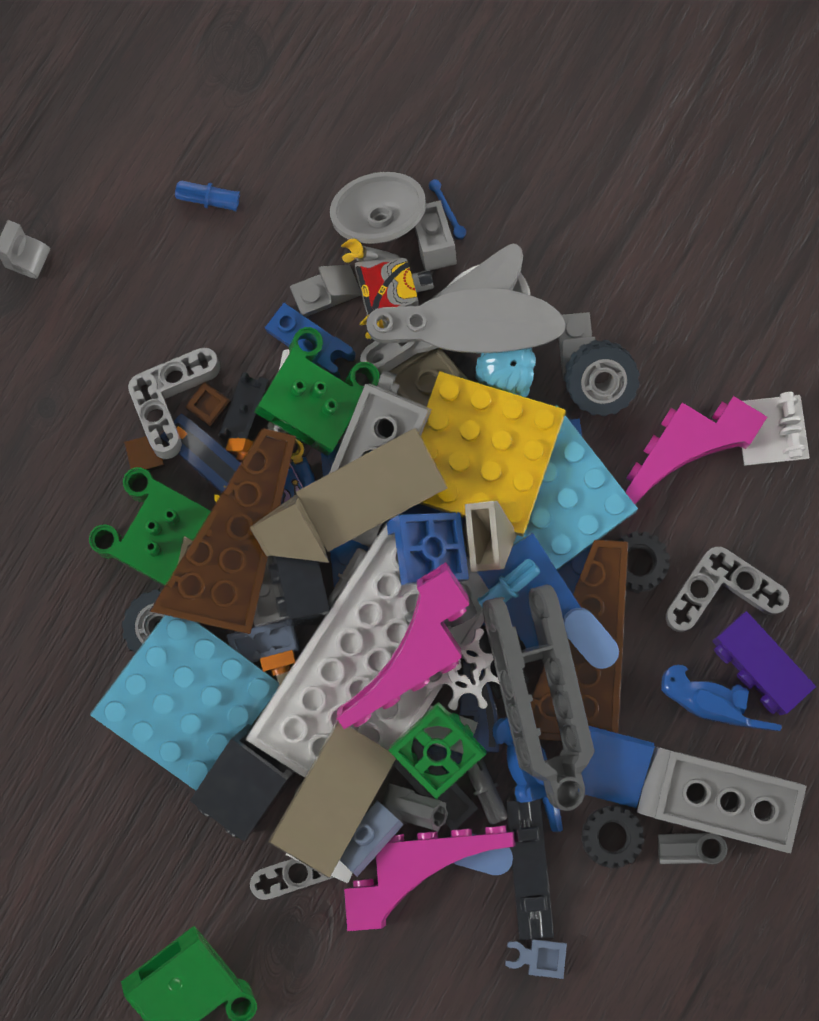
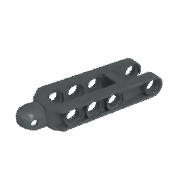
[482,584,595,811]

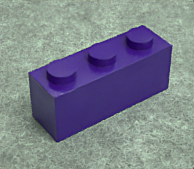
[712,611,816,716]

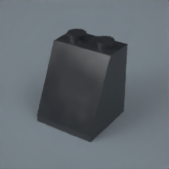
[190,720,297,841]

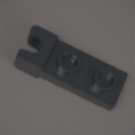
[393,739,478,830]

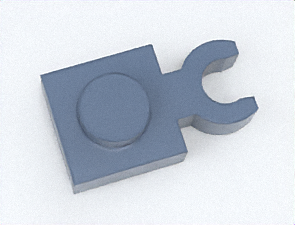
[505,939,567,979]

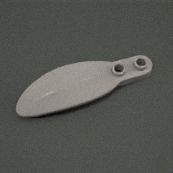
[360,243,523,376]
[367,288,565,353]

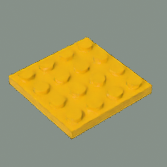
[419,371,566,537]

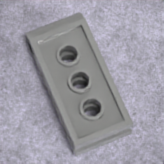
[329,384,432,547]
[637,746,807,854]

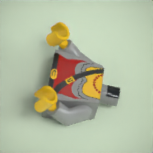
[341,239,434,339]

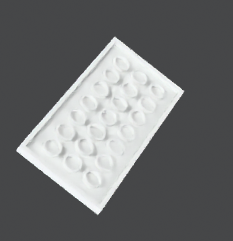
[246,513,489,777]

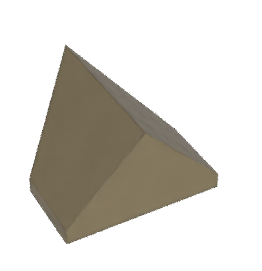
[250,494,329,563]
[462,501,517,572]

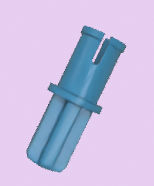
[477,559,540,608]

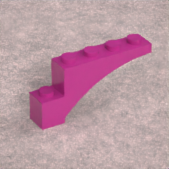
[625,396,767,504]
[336,563,469,729]
[344,826,516,931]

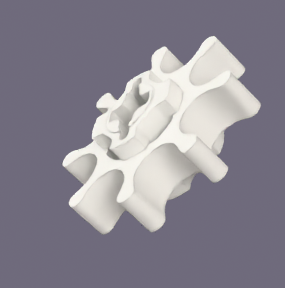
[426,628,500,710]

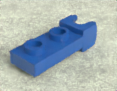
[265,303,356,379]

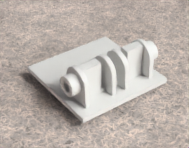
[742,392,810,466]

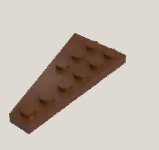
[149,428,296,634]
[530,540,628,741]

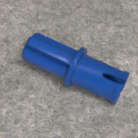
[175,181,240,212]

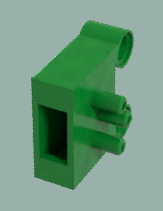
[254,327,380,456]
[89,467,211,586]
[121,926,257,1021]

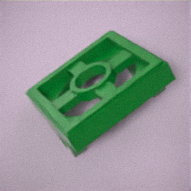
[388,702,486,799]

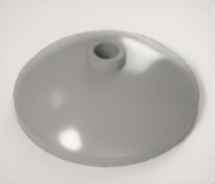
[330,172,426,244]

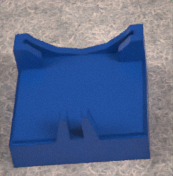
[386,512,469,586]

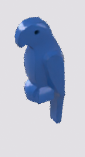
[661,665,782,731]
[493,717,563,832]

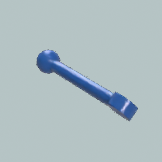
[429,179,466,240]

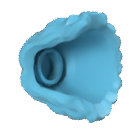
[475,348,536,397]

